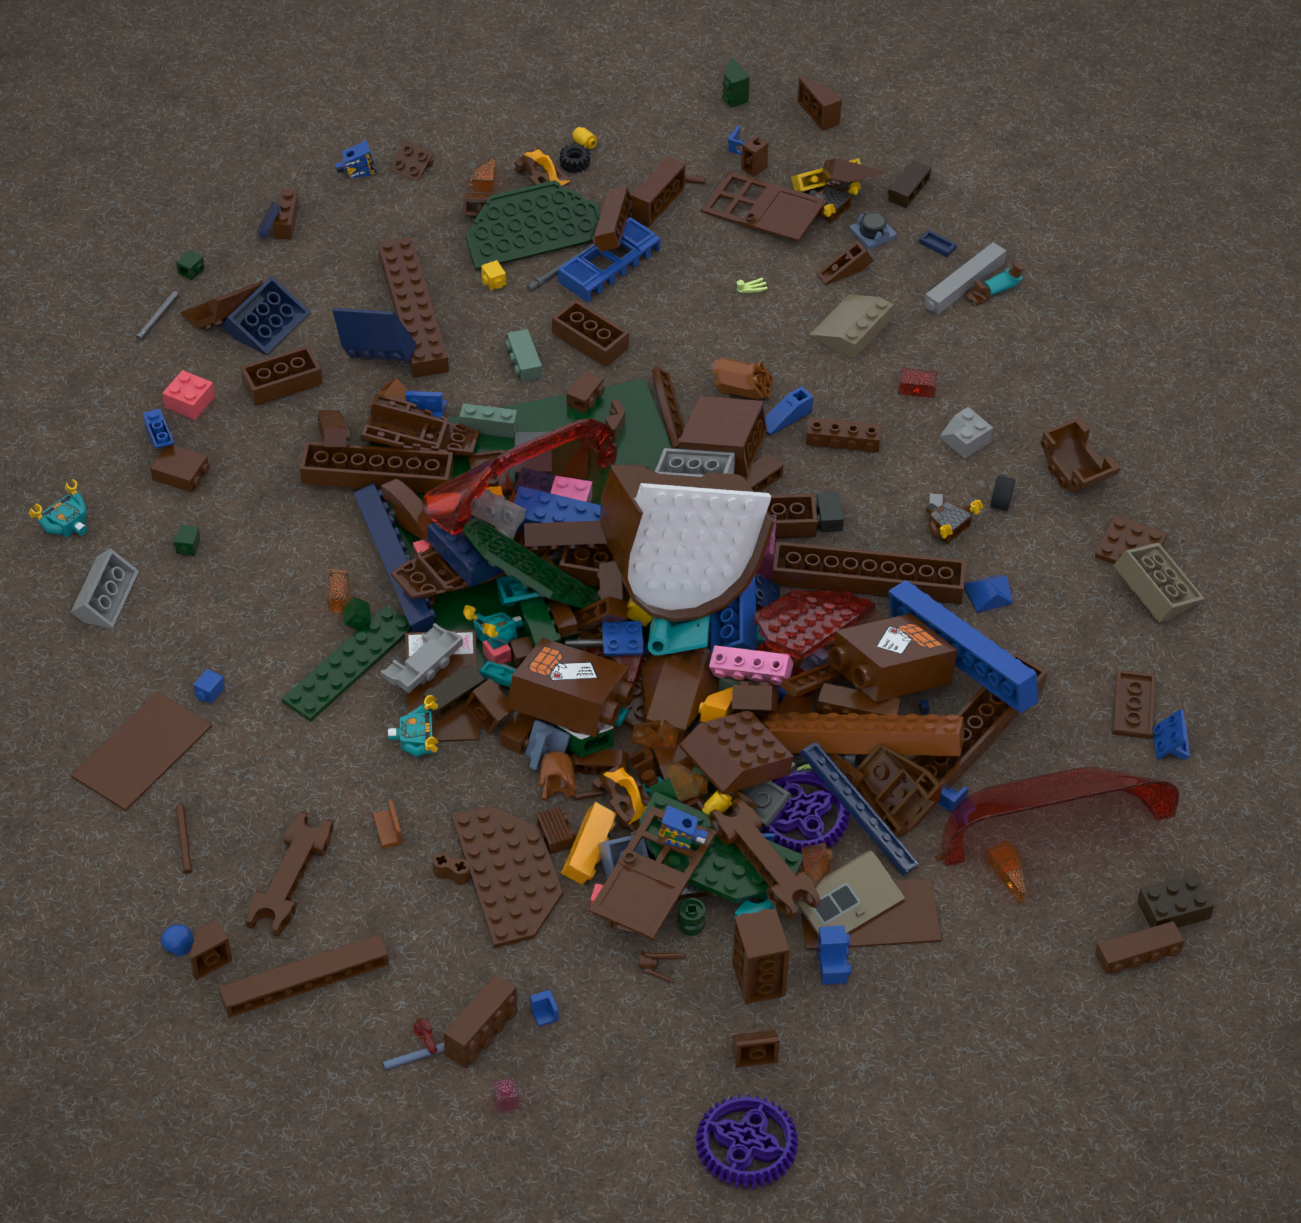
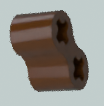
[432,852,470,885]

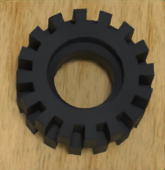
[560,143,590,173]

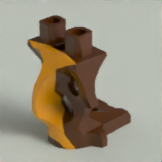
[514,147,571,190]
[591,763,651,832]

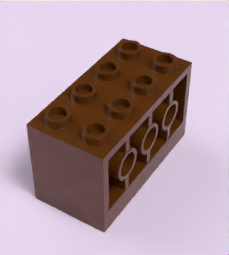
[732,908,790,1004]

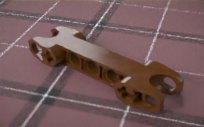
[709,798,821,920]
[246,811,334,936]

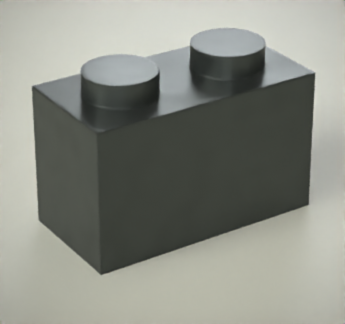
[815,492,844,532]

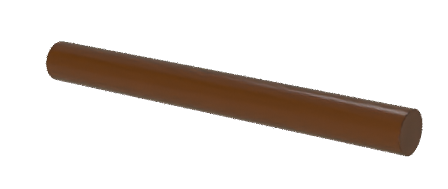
[176,804,192,874]

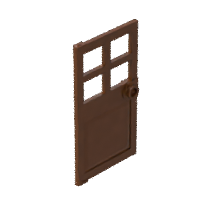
[701,170,828,242]
[589,806,717,941]

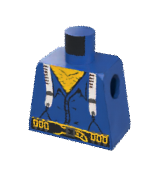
[335,141,377,179]

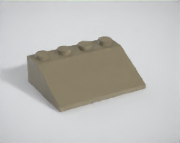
[809,295,894,359]
[1113,543,1205,622]

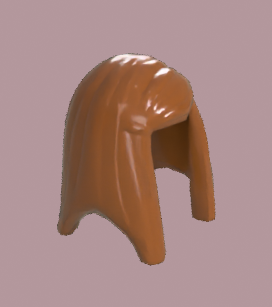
[539,751,577,801]

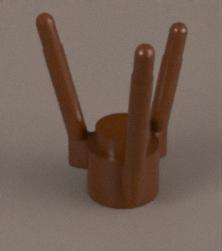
[639,951,686,983]

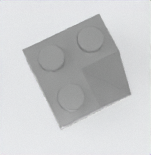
[940,407,993,459]

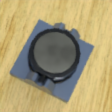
[849,211,897,251]

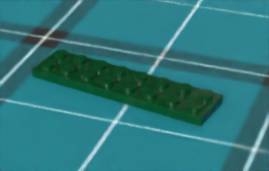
[281,605,413,722]

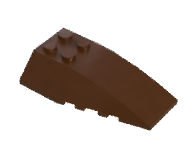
[361,393,479,456]
[391,545,505,599]
[641,647,720,733]

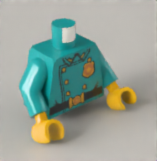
[29,479,87,537]
[463,605,523,650]
[388,695,439,757]

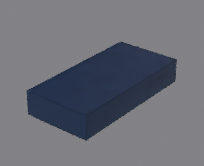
[257,201,280,238]
[918,230,957,257]

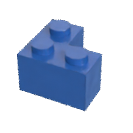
[817,925,851,985]

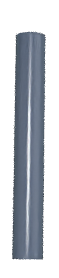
[383,1042,445,1070]

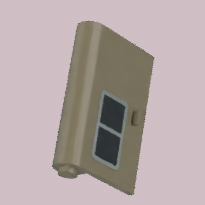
[794,850,905,935]

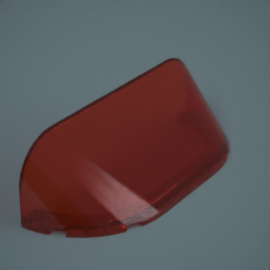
[422,419,617,536]
[942,767,1179,866]

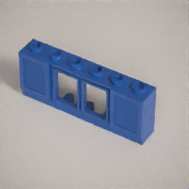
[558,217,661,303]

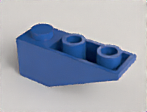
[766,386,813,436]
[142,409,174,449]

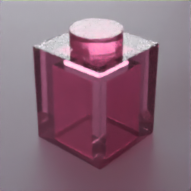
[493,1078,519,1113]

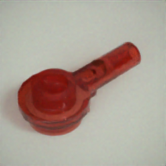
[413,1018,438,1054]

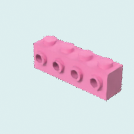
[709,645,793,685]

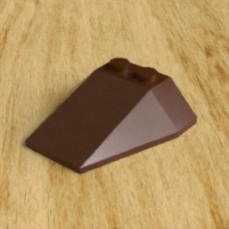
[180,280,264,329]
[856,743,942,838]

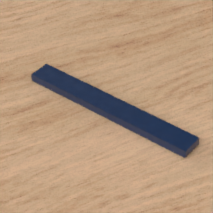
[800,742,919,876]

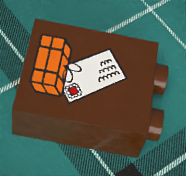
[829,613,957,702]
[507,638,635,738]

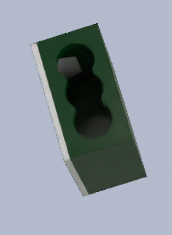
[558,724,614,758]

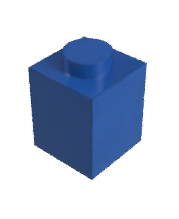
[193,669,225,704]

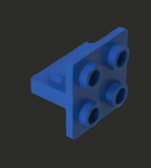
[405,391,447,418]
[602,621,643,656]
[1153,709,1190,760]

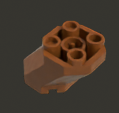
[712,358,774,400]

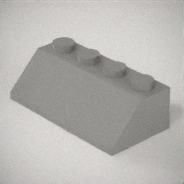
[655,448,735,477]
[71,548,139,628]

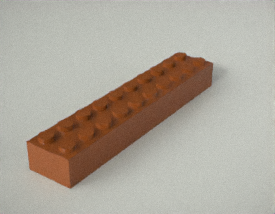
[762,712,964,756]

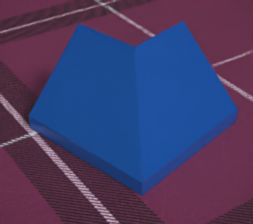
[964,575,1013,613]

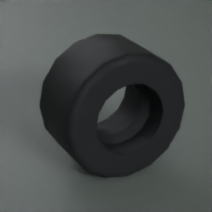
[990,475,1016,511]

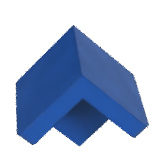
[938,786,968,813]
[530,990,559,1026]

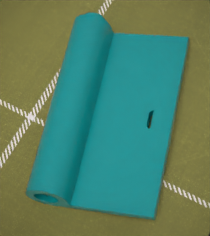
[648,614,711,655]

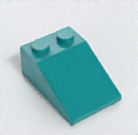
[496,576,541,606]

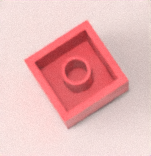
[162,370,215,420]

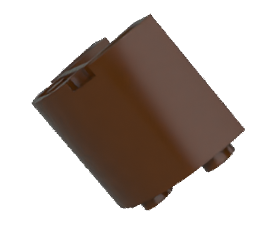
[1040,417,1120,492]

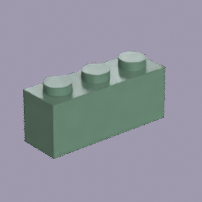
[505,329,542,382]
[460,403,518,438]

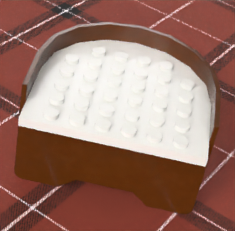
[600,465,775,622]

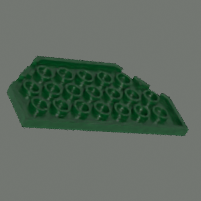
[465,180,600,270]
[462,517,600,609]
[638,792,805,903]

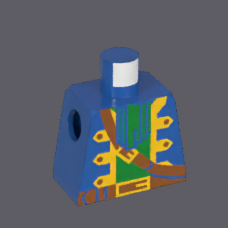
[657,806,708,849]

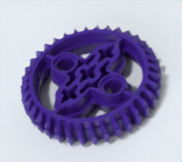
[760,767,850,857]
[696,1093,799,1190]

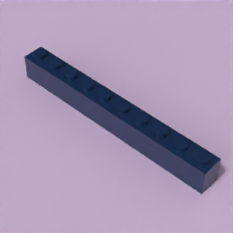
[354,483,437,632]

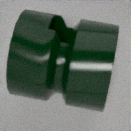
[678,898,705,936]

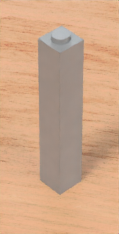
[924,242,1007,315]

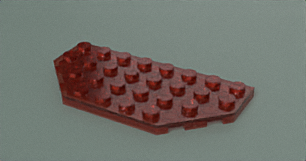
[753,590,876,660]

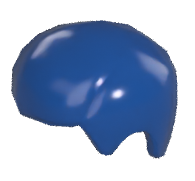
[161,924,194,956]

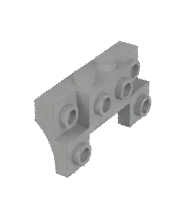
[453,483,526,540]
[380,623,463,693]

